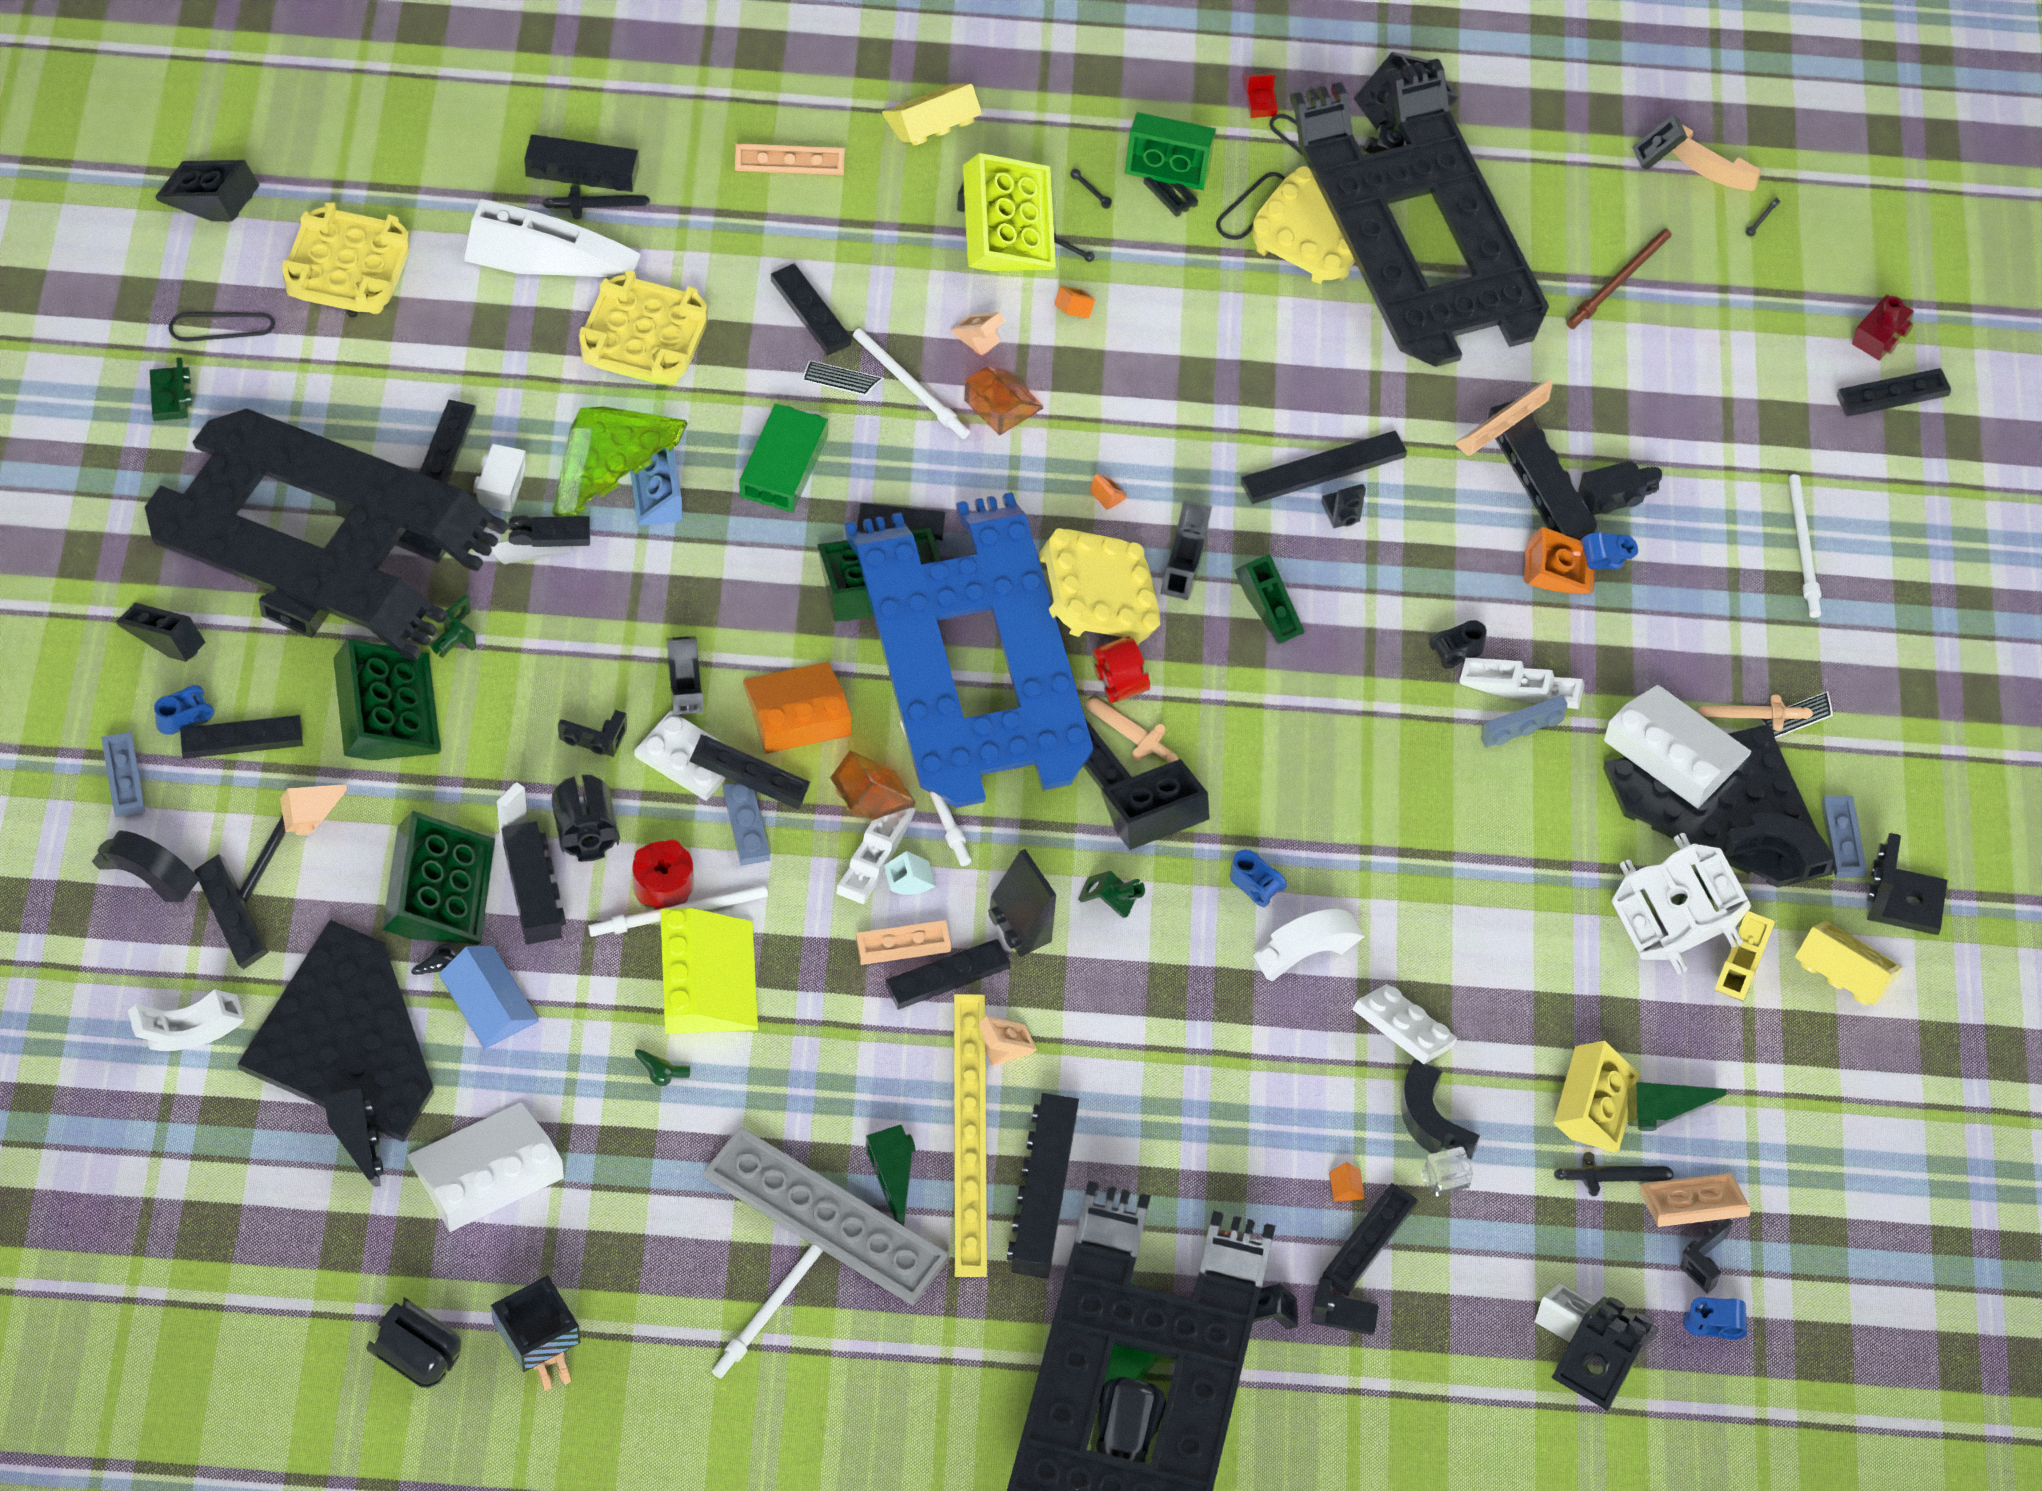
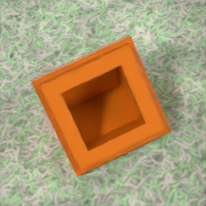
[1090,474,1127,510]
[1329,1162,1365,1202]

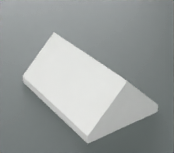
[1535,1283,1595,1342]

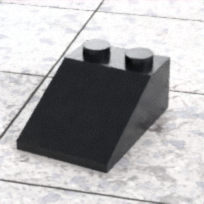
[155,160,260,222]
[988,849,1056,957]

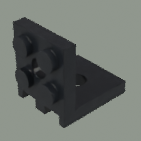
[1353,52,1459,130]
[1866,833,1948,935]
[1551,1296,1660,1411]

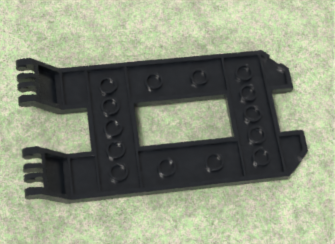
[1290,58,1549,367]
[145,408,509,661]
[1007,1180,1276,1491]

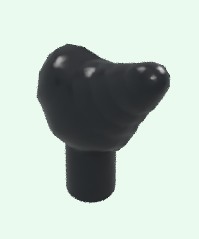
[411,944,456,975]

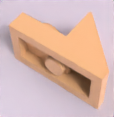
[951,312,1005,355]
[979,1016,1037,1065]

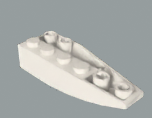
[465,199,641,277]

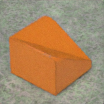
[1054,286,1095,318]

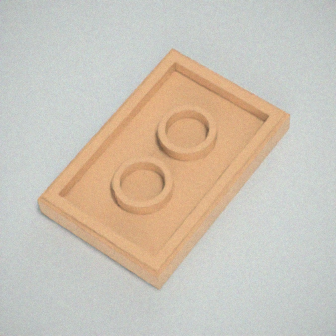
[1640,1173,1750,1227]

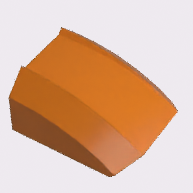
[1523,527,1595,594]

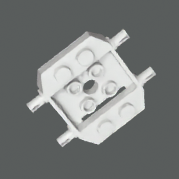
[1612,833,1751,974]

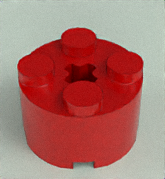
[1092,636,1150,704]
[632,839,694,910]

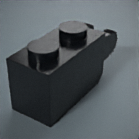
[1578,461,1663,515]

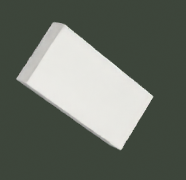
[497,782,527,836]

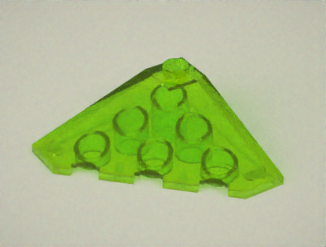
[552,406,688,516]

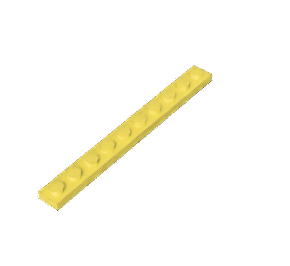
[954,994,987,1277]

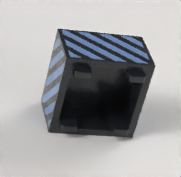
[491,1275,581,1373]

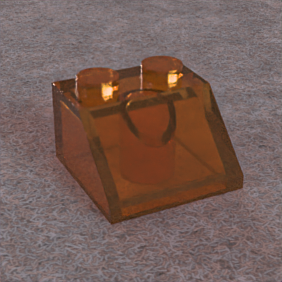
[964,366,1043,436]
[830,750,916,820]

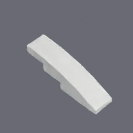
[1460,658,1584,709]
[836,798,915,905]

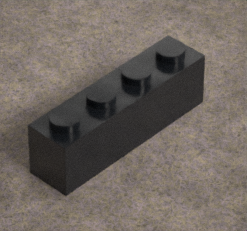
[524,134,639,192]
[501,821,566,945]

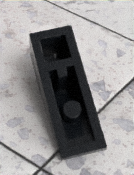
[116,603,206,662]

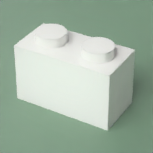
[473,444,527,512]

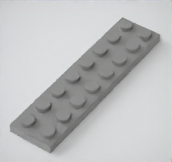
[704,1126,950,1306]

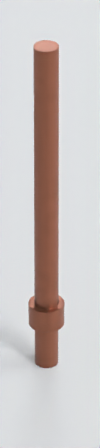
[1566,228,1672,329]

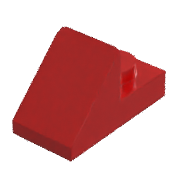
[1242,73,1278,118]

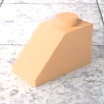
[280,784,347,835]

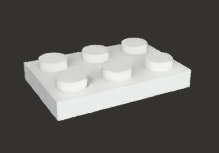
[634,710,726,801]
[1352,984,1458,1064]

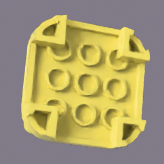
[1251,166,1355,284]
[282,202,410,314]
[579,270,707,386]
[1038,528,1160,645]

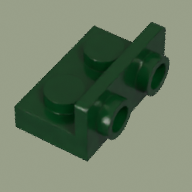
[149,357,192,421]

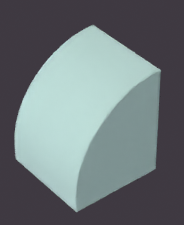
[884,851,936,895]

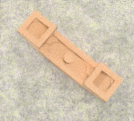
[1672,125,1761,191]

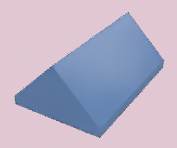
[628,427,682,525]
[439,946,539,1049]

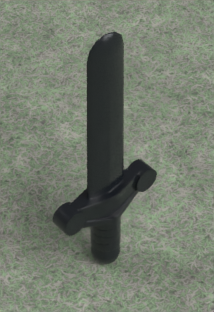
[543,185,650,220]
[1554,1152,1674,1196]

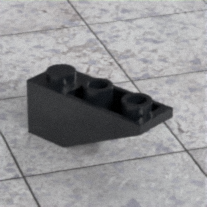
[324,1088,384,1187]

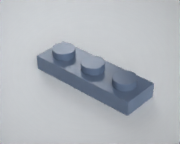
[1481,695,1568,748]
[101,732,146,817]
[723,783,770,866]
[1822,796,1867,878]

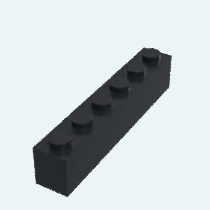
[1488,400,1597,541]
[1007,1093,1079,1279]

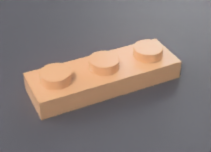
[856,920,951,965]

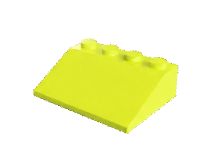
[963,153,1056,271]
[660,908,758,1034]

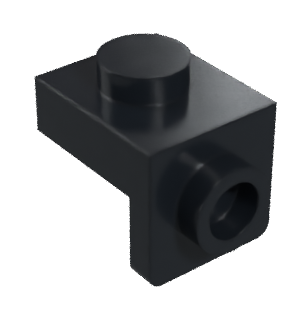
[1364,124,1405,155]

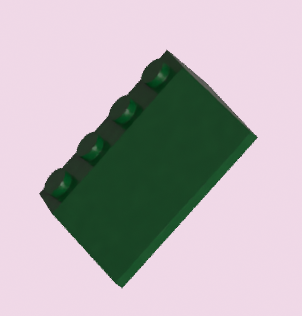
[817,528,942,622]
[333,639,441,761]
[382,811,495,945]

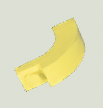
[1714,911,1775,1002]

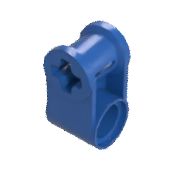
[1581,532,1638,570]
[154,685,215,735]
[1229,849,1287,907]
[1683,1297,1747,1340]

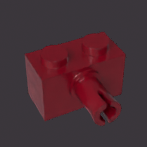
[1852,294,1914,361]

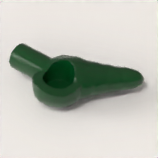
[634,1049,690,1086]

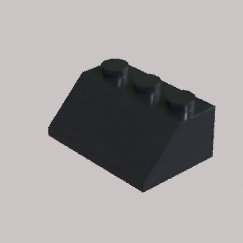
[1101,759,1210,850]

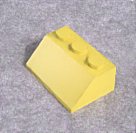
[882,84,982,145]
[1795,920,1904,1005]
[1553,1041,1640,1152]

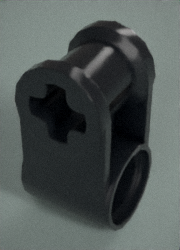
[1429,620,1487,669]

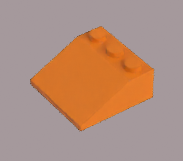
[743,662,851,754]

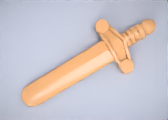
[1698,694,1813,731]
[1086,698,1178,763]

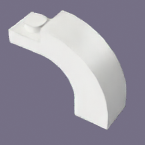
[1253,909,1365,981]
[128,989,245,1051]

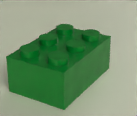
[1124,112,1216,191]

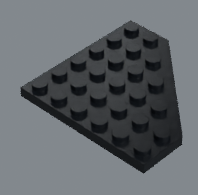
[1603,724,1835,888]
[237,920,434,1142]

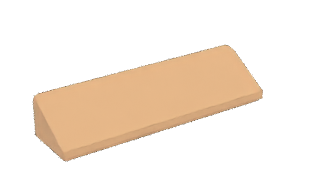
[735,144,845,176]
[1455,380,1553,456]

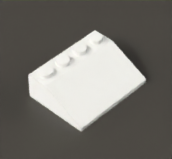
[1604,685,1751,808]
[408,1102,564,1232]

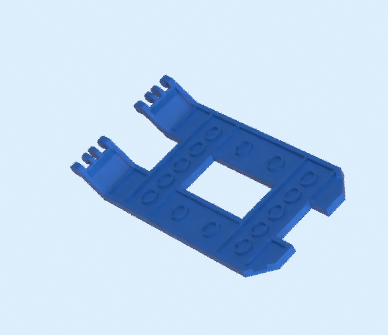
[844,492,1093,808]

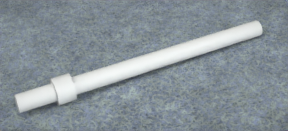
[853,328,970,439]
[1789,475,1821,618]
[900,720,971,866]
[588,885,768,937]
[712,1244,823,1379]

